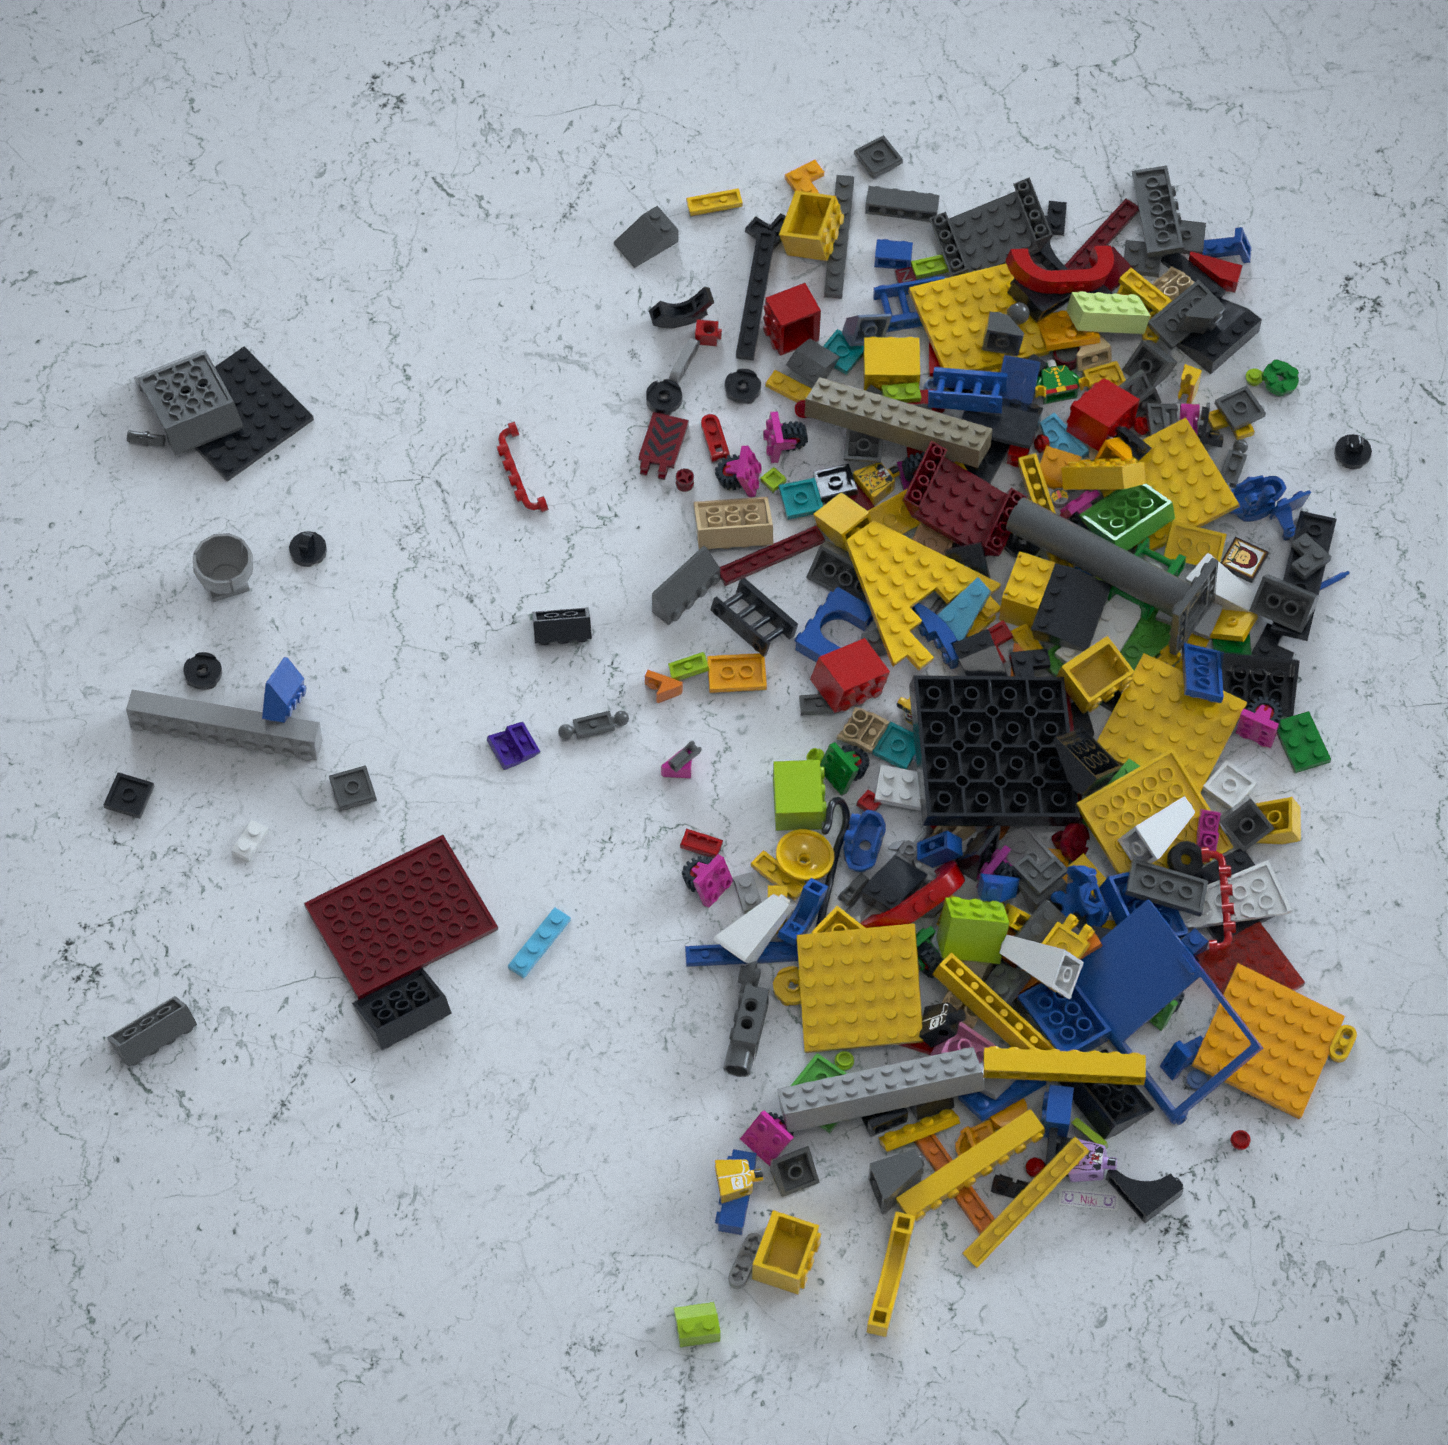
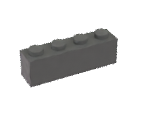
[865,186,940,222]

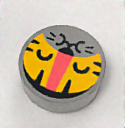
[1050,488,1069,508]

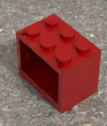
[763,283,821,356]
[1066,378,1140,451]
[810,638,890,713]

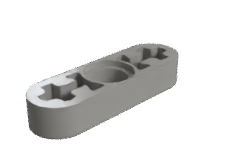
[669,338,700,384]
[728,1233,762,1289]

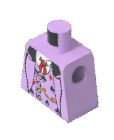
[1068,1139,1117,1182]

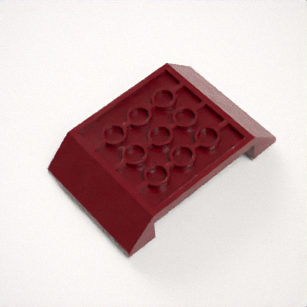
[902,440,1027,557]

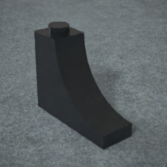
[1007,278,1071,323]
[1105,1169,1184,1223]

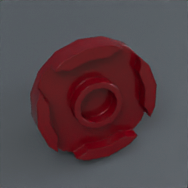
[1051,822,1090,861]

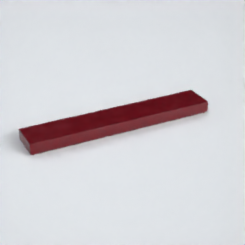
[1065,198,1139,270]
[720,525,825,586]

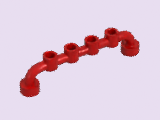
[496,422,549,512]
[1201,847,1236,956]

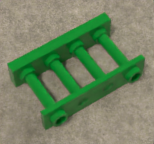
[1108,537,1186,620]

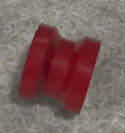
[676,468,694,492]

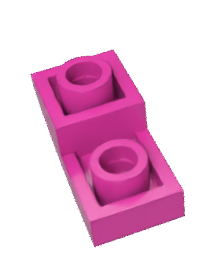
[1196,809,1221,851]

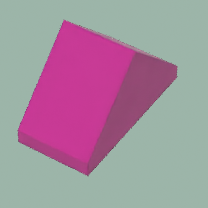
[661,749,692,778]

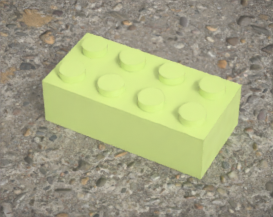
[1066,292,1150,334]

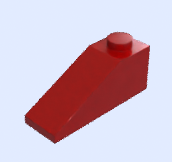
[1189,251,1243,293]

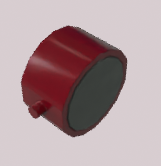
[1052,346,1080,371]

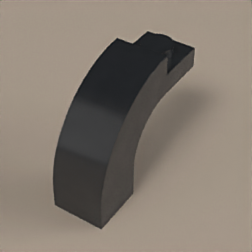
[649,286,715,328]

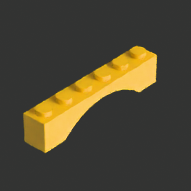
[866,1212,916,1337]

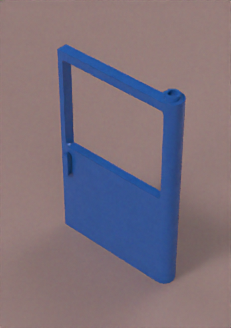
[1076,900,1263,1125]

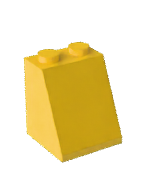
[813,492,872,552]

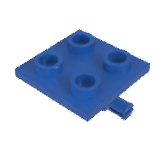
[1269,490,1311,541]

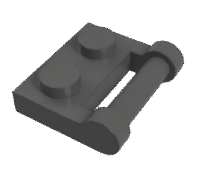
[1145,403,1178,436]

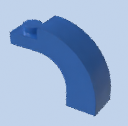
[777,878,828,946]

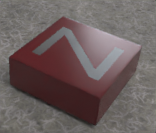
[894,267,917,283]

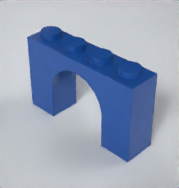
[795,587,874,663]

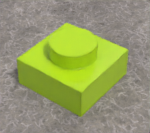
[760,467,787,493]

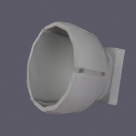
[193,533,253,602]

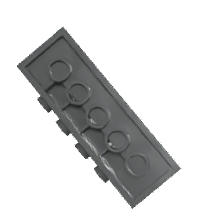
[1132,165,1184,257]

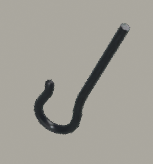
[815,797,850,928]

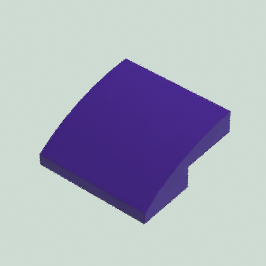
[487,722,540,770]

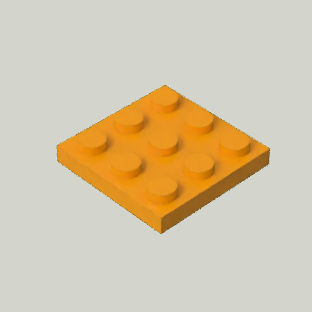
[1037,310,1100,351]

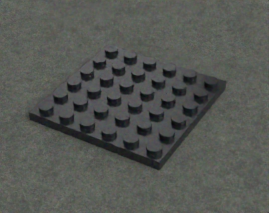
[167,346,314,482]

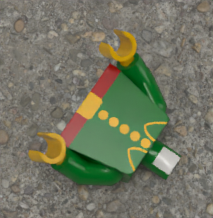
[1035,360,1091,404]

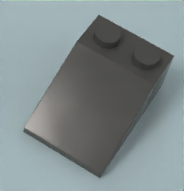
[614,206,678,268]

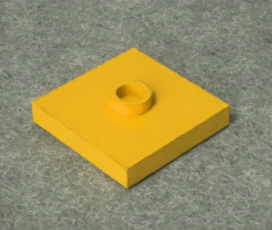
[1210,609,1258,642]

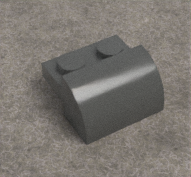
[1119,370,1161,419]

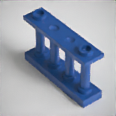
[873,276,945,333]
[928,367,1008,413]

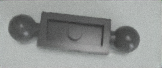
[1221,439,1248,490]
[558,711,629,739]

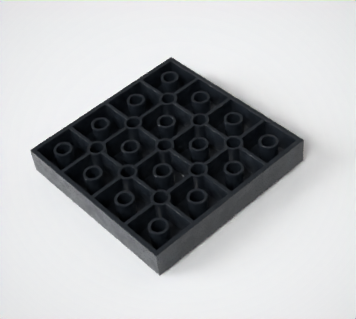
[909,675,1080,826]

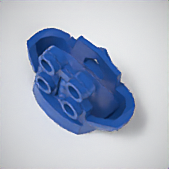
[1229,475,1287,522]
[843,810,886,873]
[1051,865,1111,927]

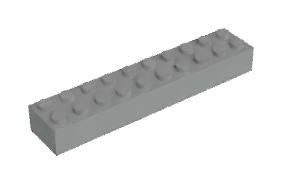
[126,689,323,761]
[777,1047,985,1132]

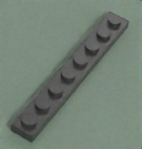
[824,175,854,299]

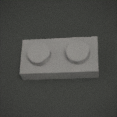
[733,872,762,914]

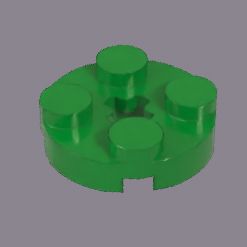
[1262,359,1299,396]

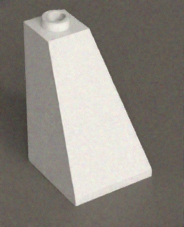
[1185,553,1258,615]
[1117,796,1195,864]
[713,894,793,964]
[1000,935,1084,999]

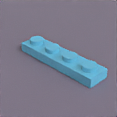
[508,907,571,978]

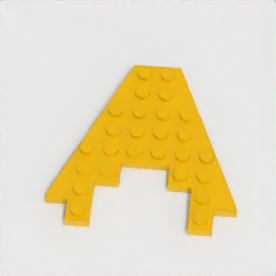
[845,520,1001,671]

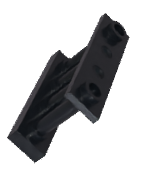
[710,577,798,657]

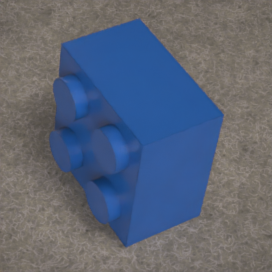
[1040,1085,1074,1138]

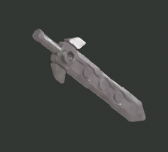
[845,826,934,923]

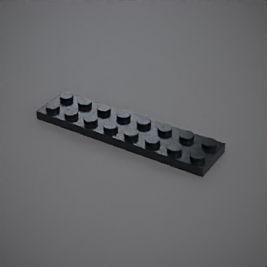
[1270,511,1337,641]

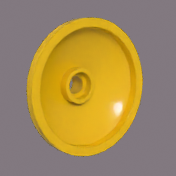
[776,829,834,881]

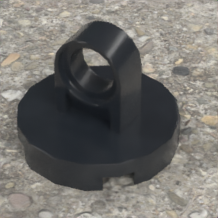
[1334,434,1372,469]
[289,531,327,567]

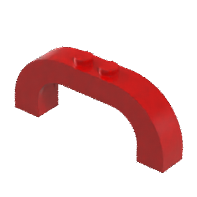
[1005,246,1114,294]
[860,860,965,928]

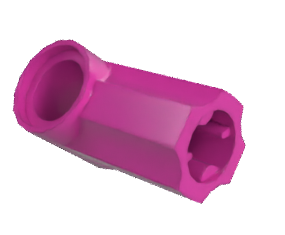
[1180,403,1200,435]

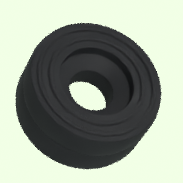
[1167,841,1204,876]

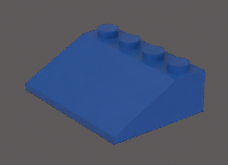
[1099,872,1189,938]
[1017,983,1112,1052]

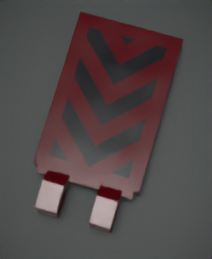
[638,412,689,480]

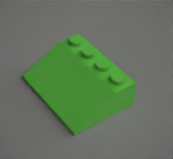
[1079,484,1175,551]

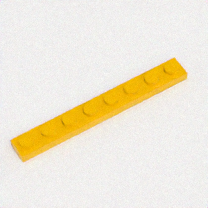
[962,1137,1089,1268]

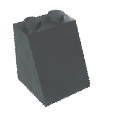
[868,1148,925,1215]

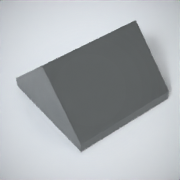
[770,1146,820,1197]

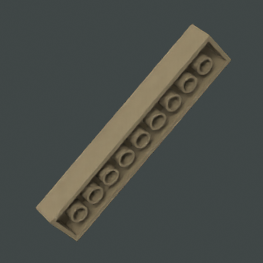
[805,377,992,468]

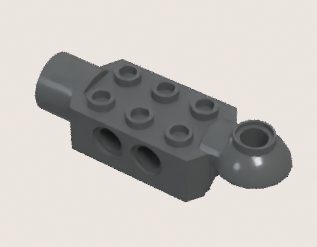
[723,961,770,1077]

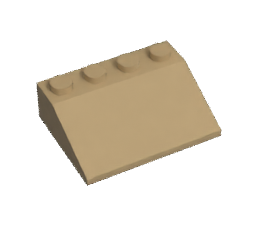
[694,497,773,550]

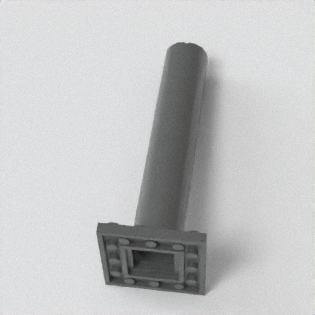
[1006,497,1219,656]

